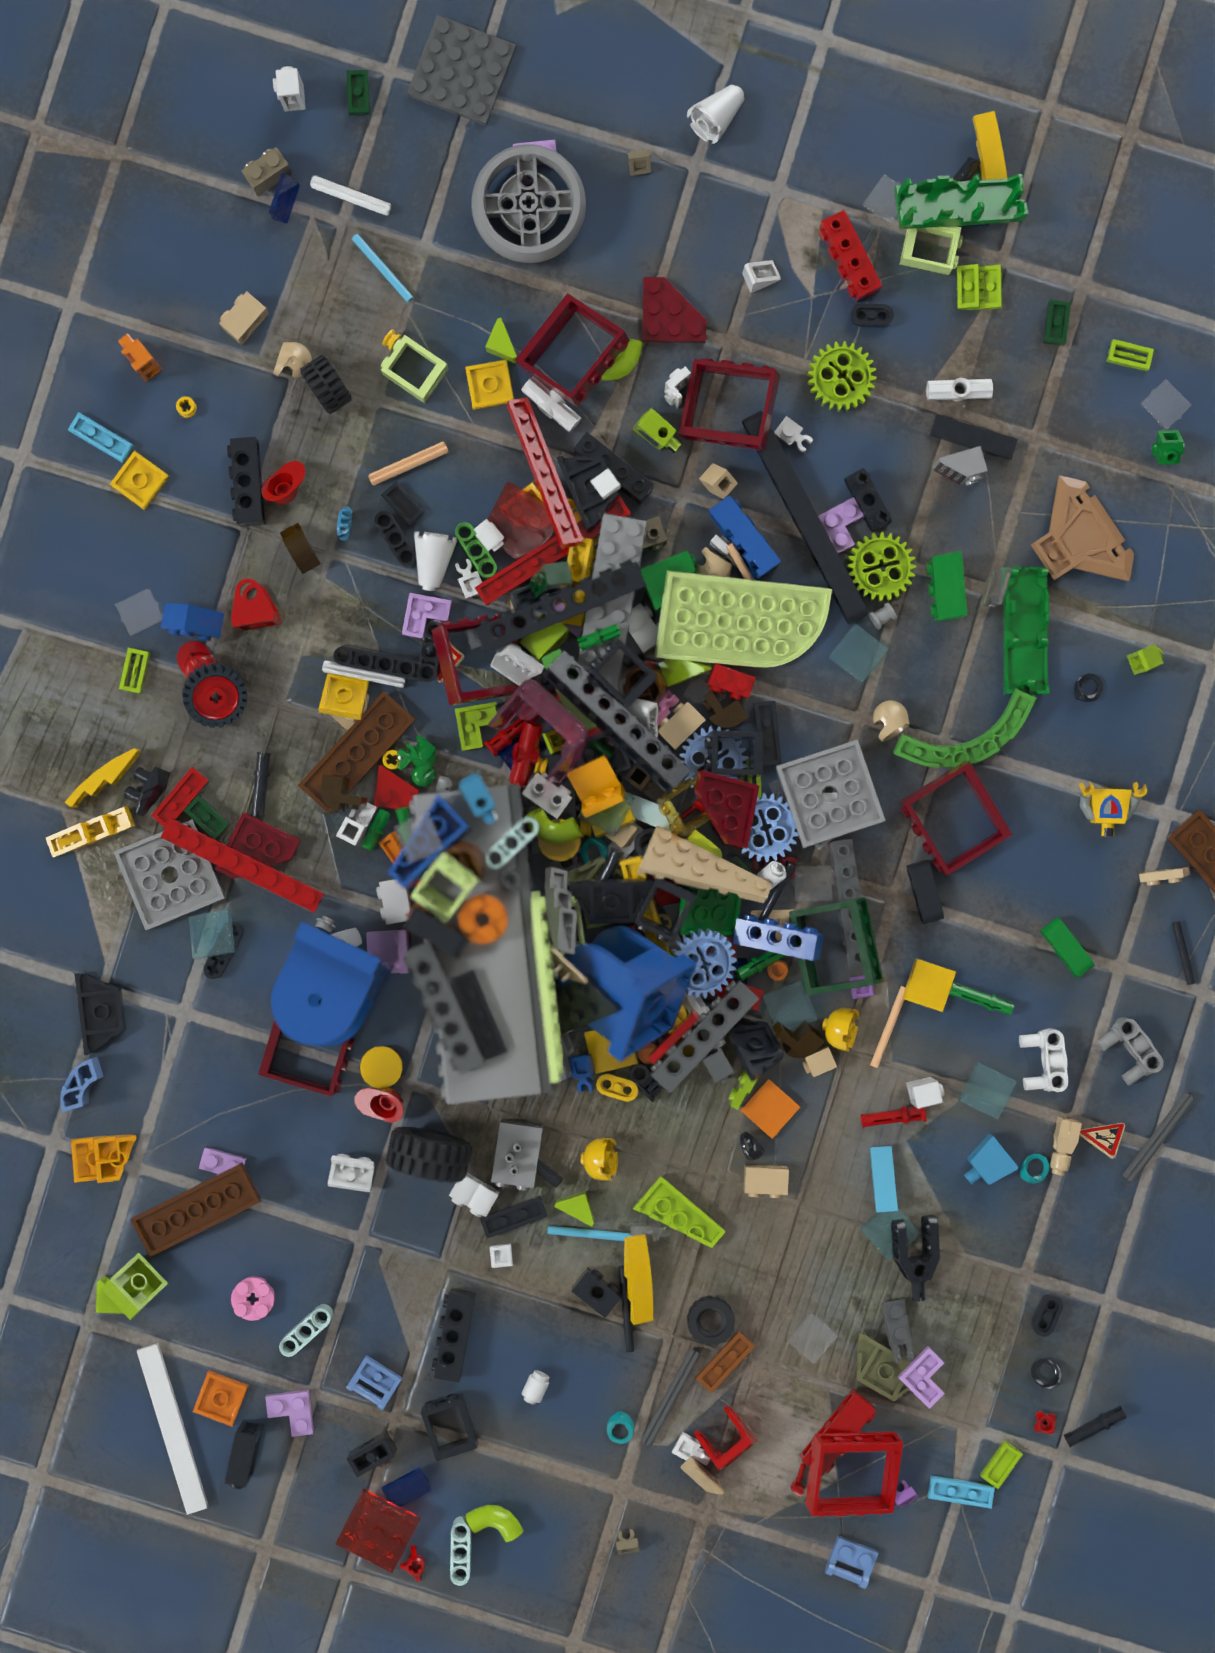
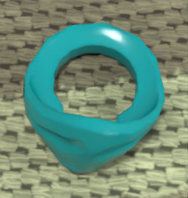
[581,837,608,863]
[1020,1153,1049,1184]
[607,1411,635,1444]

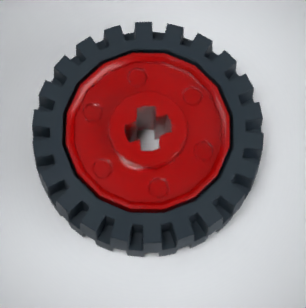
[182,662,248,728]

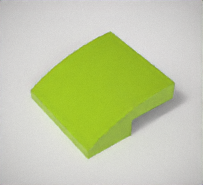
[957,264,1002,310]

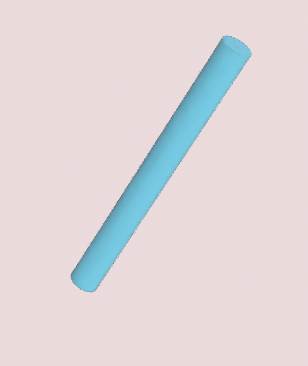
[352,234,414,303]
[548,1225,633,1241]

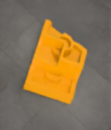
[71,1135,137,1183]

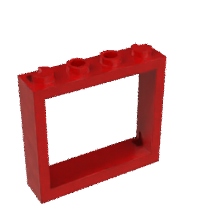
[805,1432,903,1517]

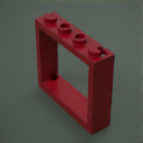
[515,293,630,407]
[679,358,780,451]
[432,613,532,706]
[900,761,1012,875]
[258,1001,355,1097]

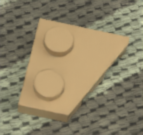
[1139,866,1191,886]

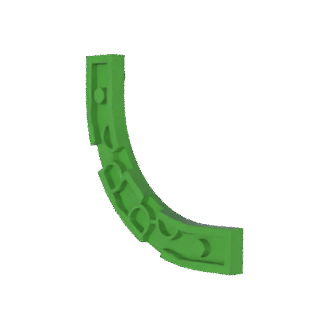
[893,688,1036,768]

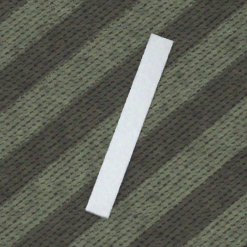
[137,1343,209,1515]

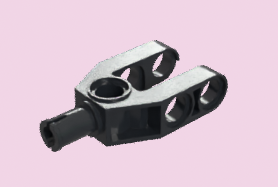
[891,1214,940,1302]

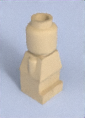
[1050,1116,1082,1176]

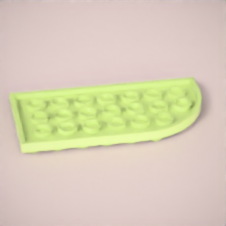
[654,571,832,667]
[531,891,563,1083]

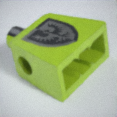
[632,408,682,453]

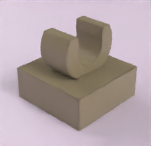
[628,149,651,176]
[616,1529,640,1555]

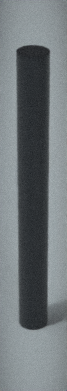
[756,861,796,937]
[618,1265,634,1352]

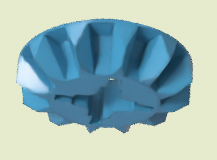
[337,506,352,541]

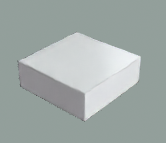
[591,469,621,499]
[490,1243,513,1268]

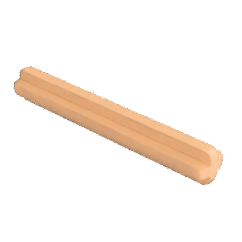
[368,442,448,485]

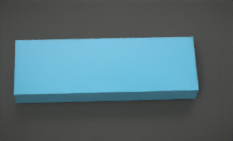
[68,412,134,464]
[870,1146,898,1212]
[927,1475,995,1509]

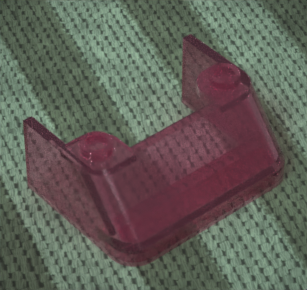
[488,679,588,783]

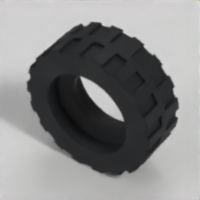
[687,1295,735,1346]

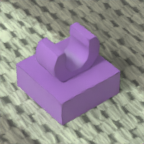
[895,1480,919,1509]

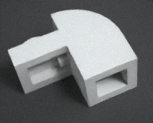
[336,802,378,846]

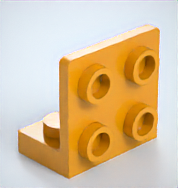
[567,756,625,818]

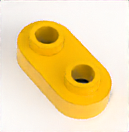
[596,1073,638,1102]

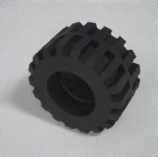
[300,354,352,415]

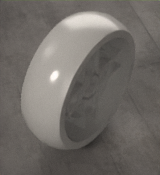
[471,144,586,263]

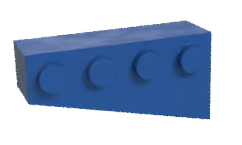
[708,495,781,581]
[388,795,472,890]

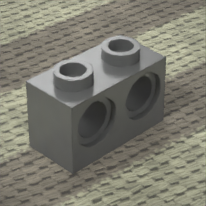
[702,1048,734,1084]

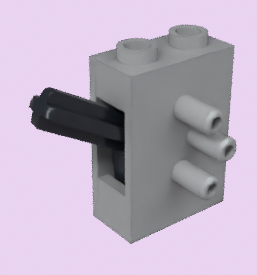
[491,1120,563,1191]

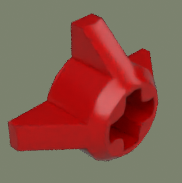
[400,1545,426,1582]

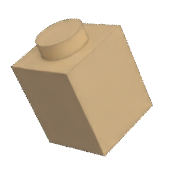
[699,463,738,499]
[802,1045,837,1077]

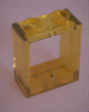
[656,773,710,837]

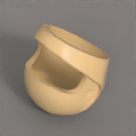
[273,342,312,378]
[696,547,732,577]
[873,700,910,742]

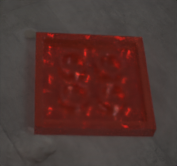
[487,481,555,560]
[335,1488,421,1573]

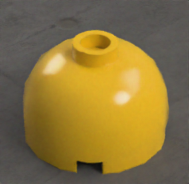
[822,1008,859,1052]
[581,1138,618,1181]

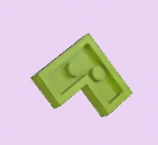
[455,702,501,751]
[728,1069,757,1110]

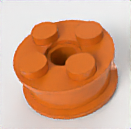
[458,895,508,944]

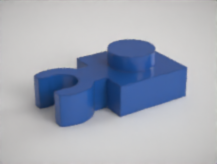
[569,1054,596,1093]

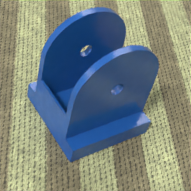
[271,922,394,1047]
[558,926,697,1062]

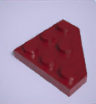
[642,277,706,343]
[694,770,760,849]
[215,812,301,879]

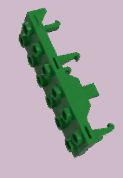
[894,174,1028,230]
[1003,567,1050,695]

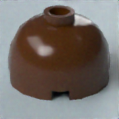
[623,666,667,704]
[444,842,487,887]

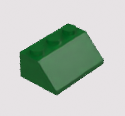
[926,551,967,623]

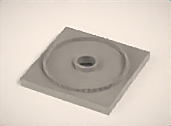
[776,740,885,848]
[114,819,226,931]

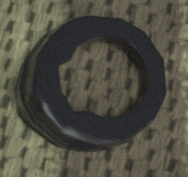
[1074,673,1103,702]
[740,1131,765,1161]
[1031,1358,1062,1389]

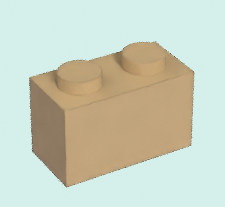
[219,291,270,345]
[657,702,705,751]
[743,1164,789,1198]

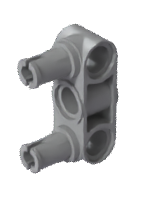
[1096,1017,1164,1086]

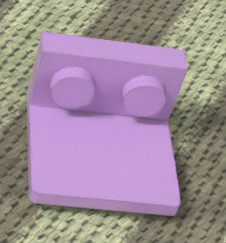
[366,929,411,974]

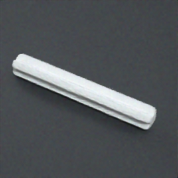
[310,176,391,216]
[322,661,406,688]

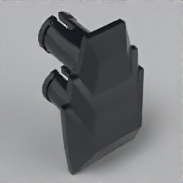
[123,766,170,816]

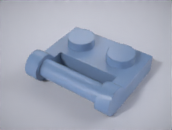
[346,1355,402,1411]
[825,1535,879,1589]

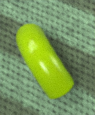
[597,339,642,381]
[524,808,582,844]
[466,1505,524,1542]

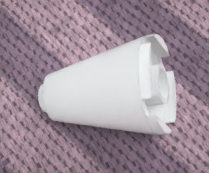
[687,85,744,144]
[414,531,457,591]

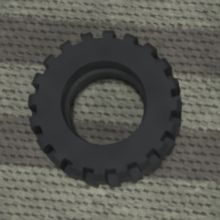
[385,1126,472,1183]

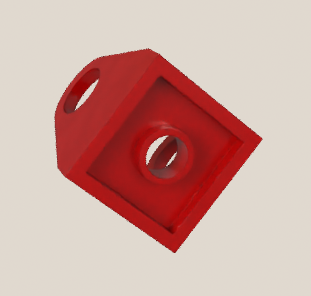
[231,578,282,632]
[694,1405,758,1470]

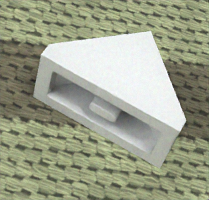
[742,260,781,293]

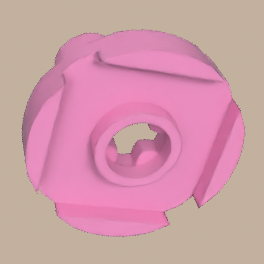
[231,1276,275,1321]

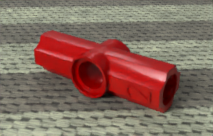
[508,720,543,787]

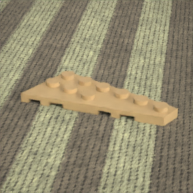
[637,826,772,903]

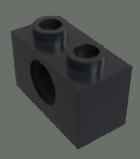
[571,1267,621,1318]
[347,1430,397,1478]

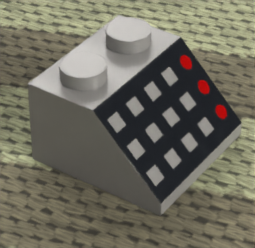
[932,446,988,486]

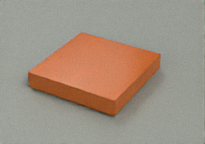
[740,1078,800,1139]
[193,1370,249,1427]

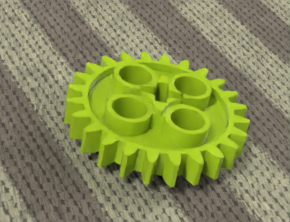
[807,341,877,412]
[846,532,916,602]

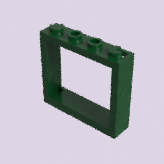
[789,897,884,995]

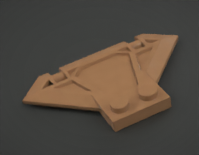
[1031,475,1134,582]

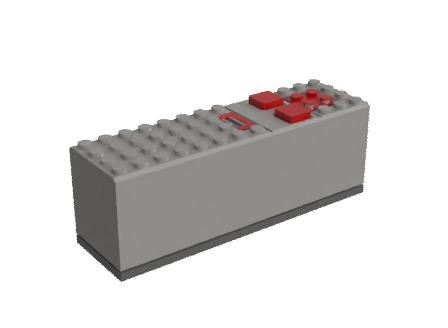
[410,784,554,1104]

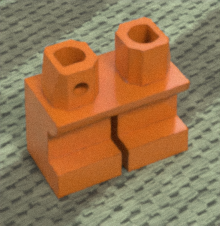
[118,334,163,382]

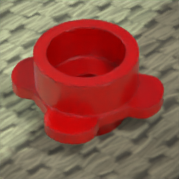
[1033,1411,1057,1434]

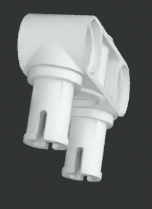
[1019,1028,1068,1092]

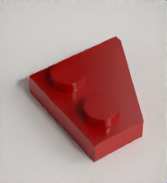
[374,765,419,811]

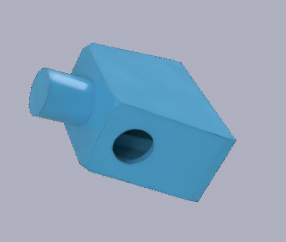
[459,771,498,825]
[964,1133,1019,1185]

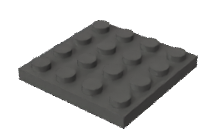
[407,15,516,126]

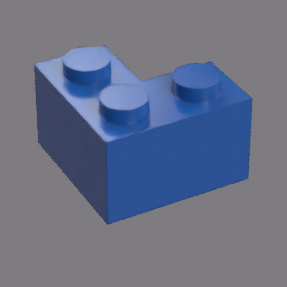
[161,603,224,641]

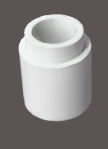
[474,519,505,552]
[757,861,786,890]
[521,1370,550,1405]

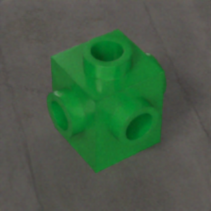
[1152,430,1185,465]

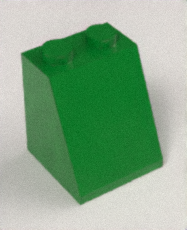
[640,550,697,615]

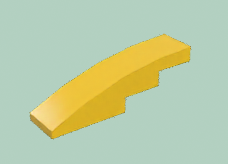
[972,111,1007,180]
[562,538,593,627]
[65,748,142,808]
[46,806,135,858]
[624,1233,653,1325]

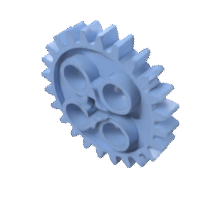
[679,726,748,788]
[741,793,799,862]
[671,929,737,998]

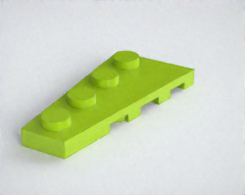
[633,1175,726,1248]

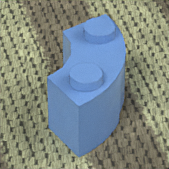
[60,1056,104,1113]

